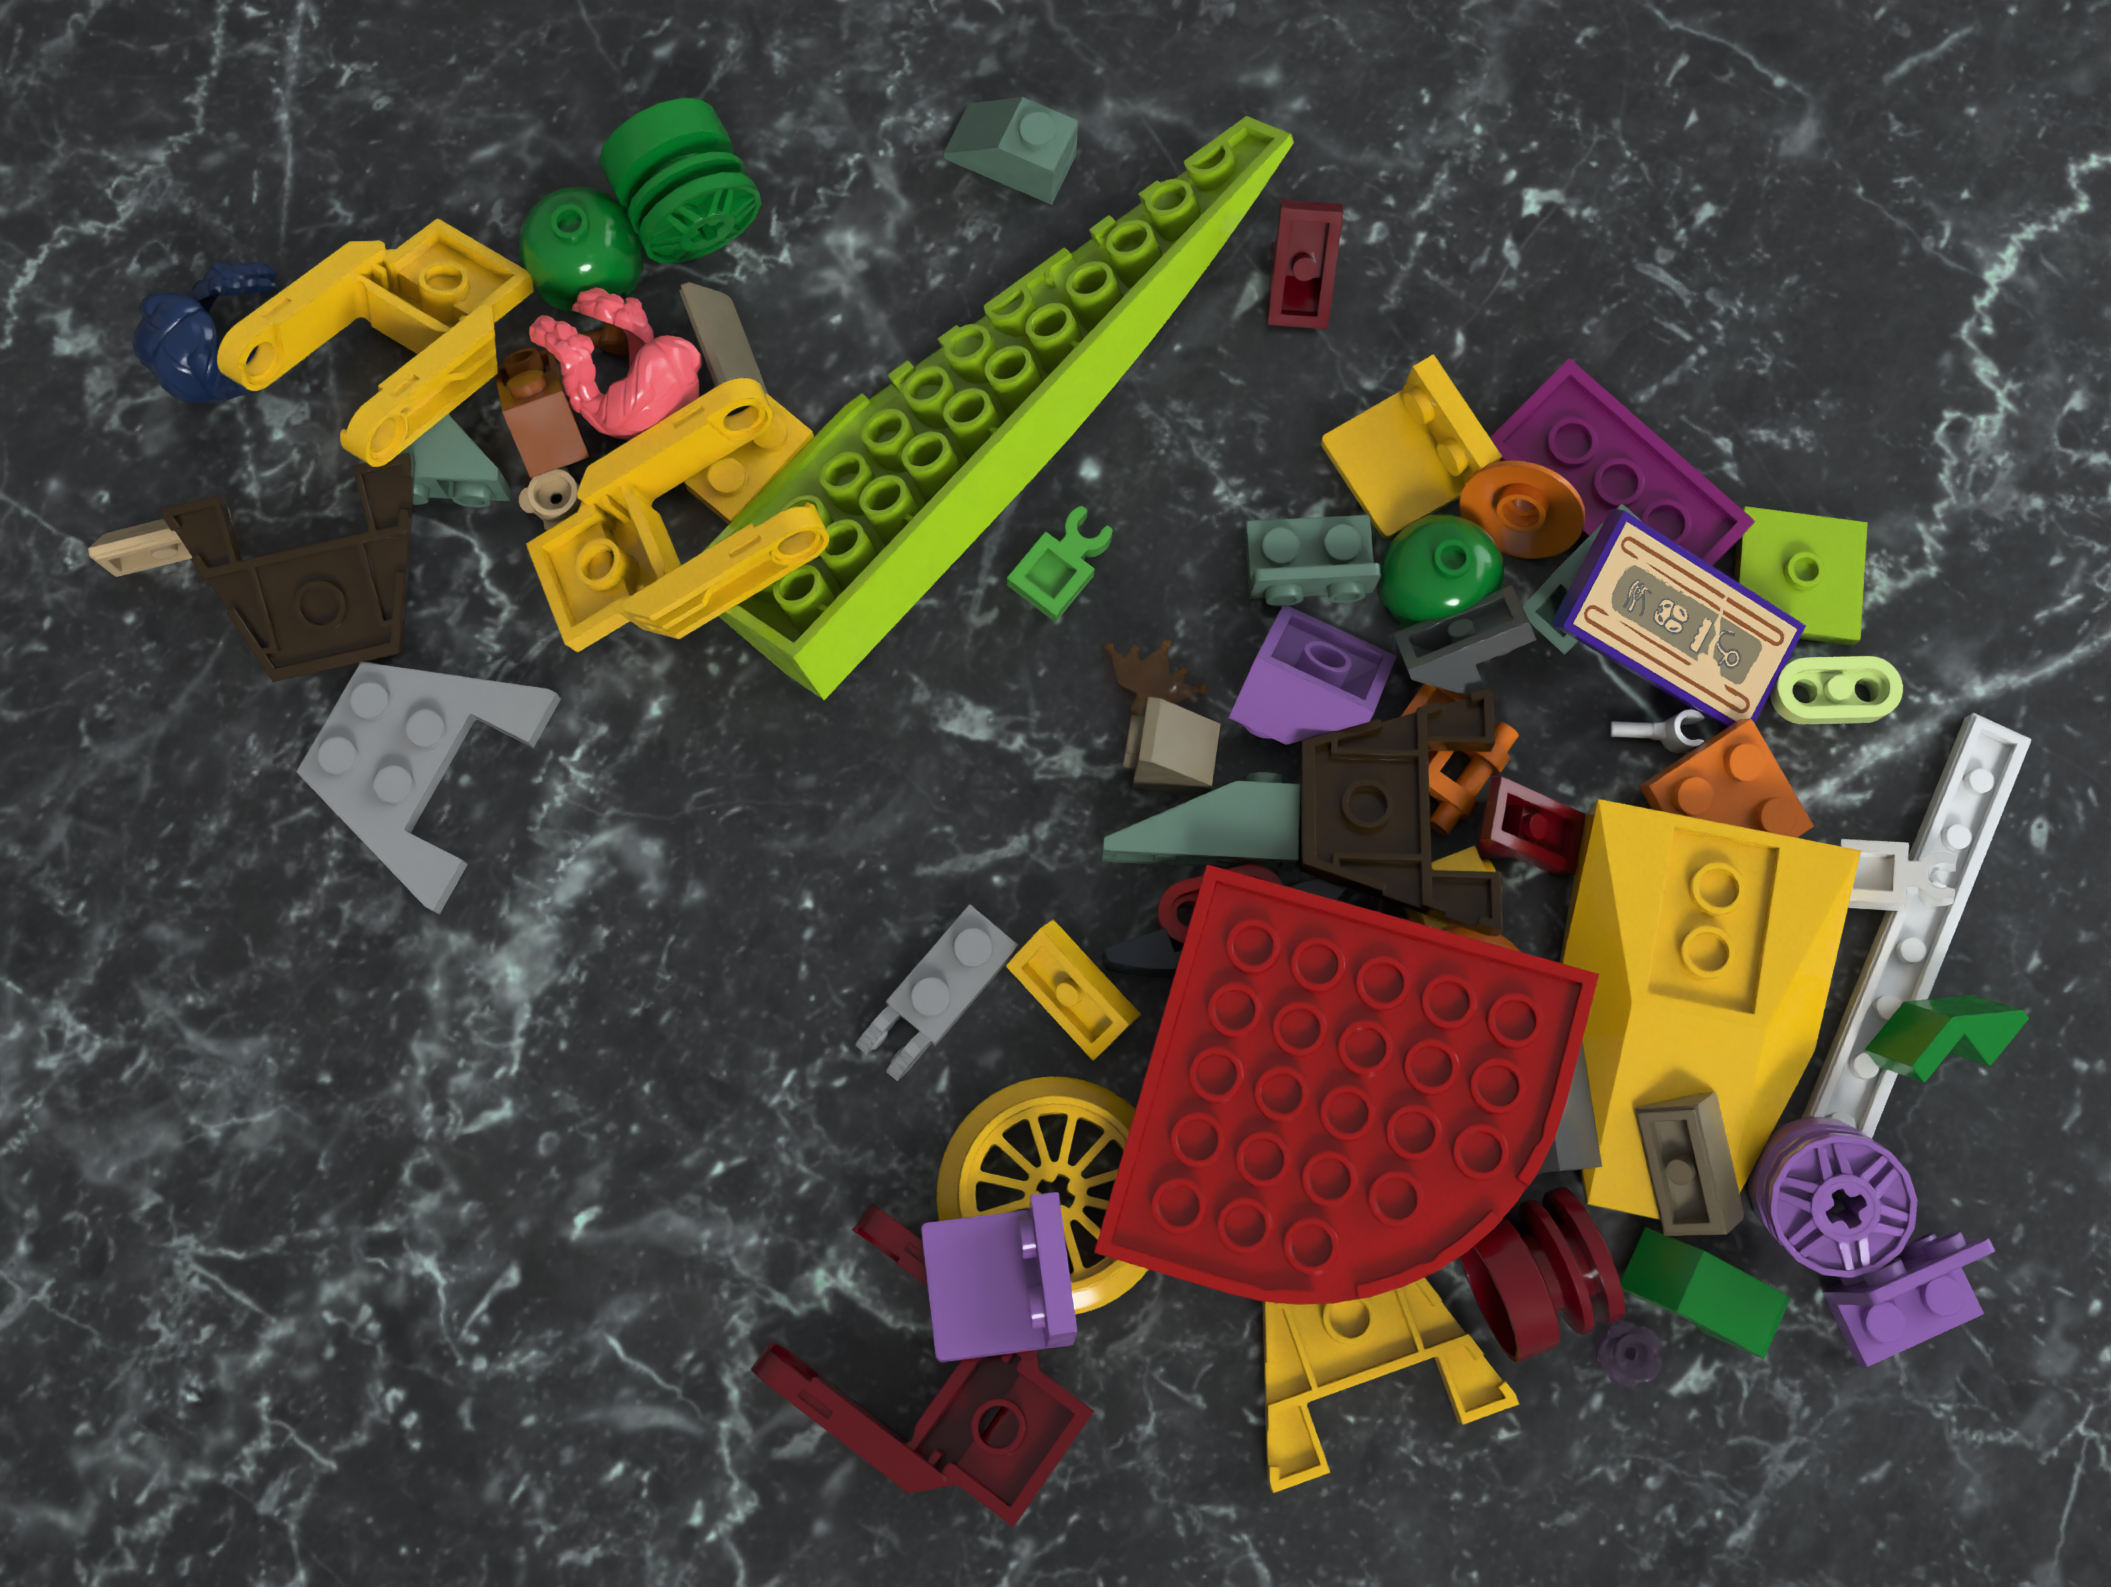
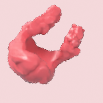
[529,288,702,440]

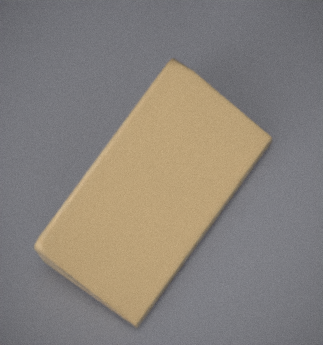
[88,507,233,577]

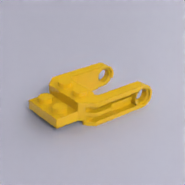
[217,218,534,467]
[526,378,829,653]

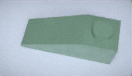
[1101,772,1300,871]

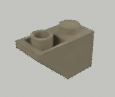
[1123,696,1221,797]

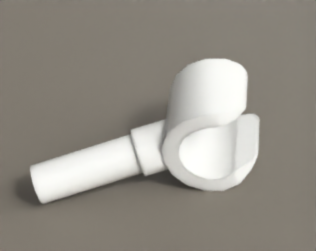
[1610,709,1704,753]

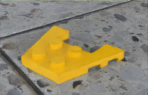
[1262,1277,1519,1493]

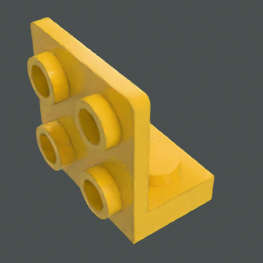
[1321,354,1502,540]

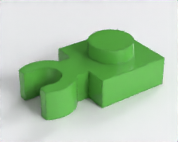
[1007,506,1113,623]

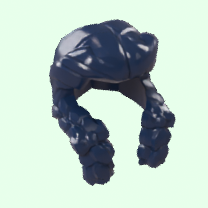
[133,261,278,403]

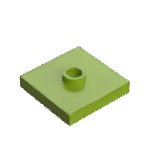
[1734,506,1868,646]

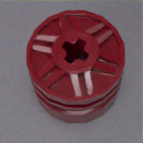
[1459,1187,1626,1363]

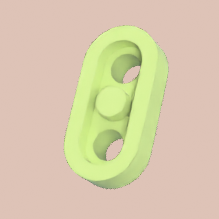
[1770,656,1903,724]

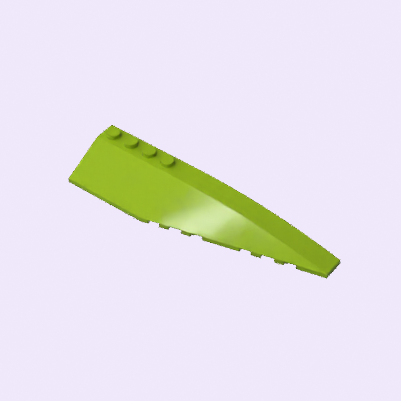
[703,116,1294,700]

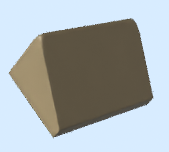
[679,282,768,416]
[1635,1092,1744,1236]

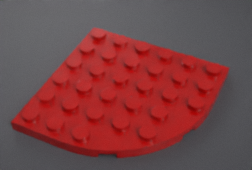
[1094,864,1599,1305]

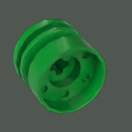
[599,98,762,264]

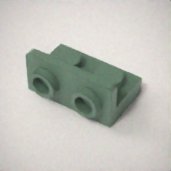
[1244,515,1381,606]

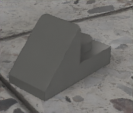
[1393,585,1536,696]

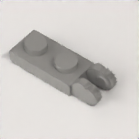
[855,904,1019,1081]

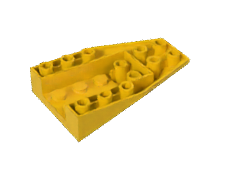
[1559,799,1861,1220]

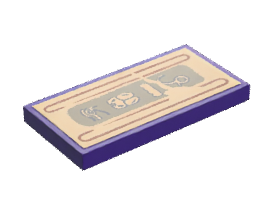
[1551,508,1806,728]

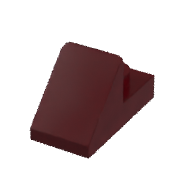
[1267,199,1344,329]
[1476,776,1586,875]

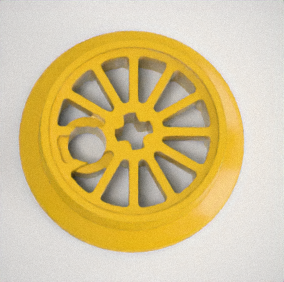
[936,1076,1149,1315]

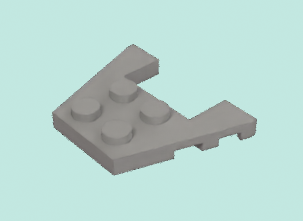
[296,662,561,915]

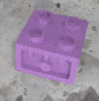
[921,1192,1077,1362]
[1822,1231,1995,1367]

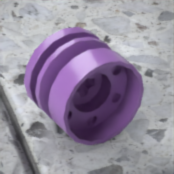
[1747,1116,1918,1278]

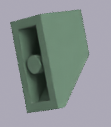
[943,97,1078,205]

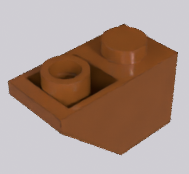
[495,348,590,478]

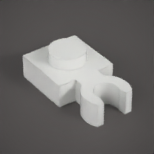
[1841,839,1957,911]

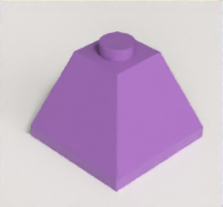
[1229,606,1397,745]

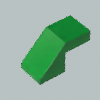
[1865,995,2029,1083]
[1620,1227,1791,1359]

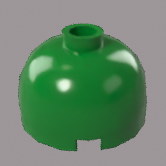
[519,187,644,314]
[1377,514,1505,630]

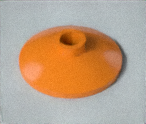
[1459,460,1585,559]

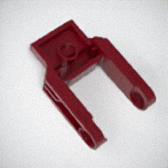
[751,1203,1095,1527]

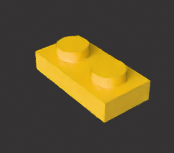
[684,394,814,525]
[1006,919,1142,1061]

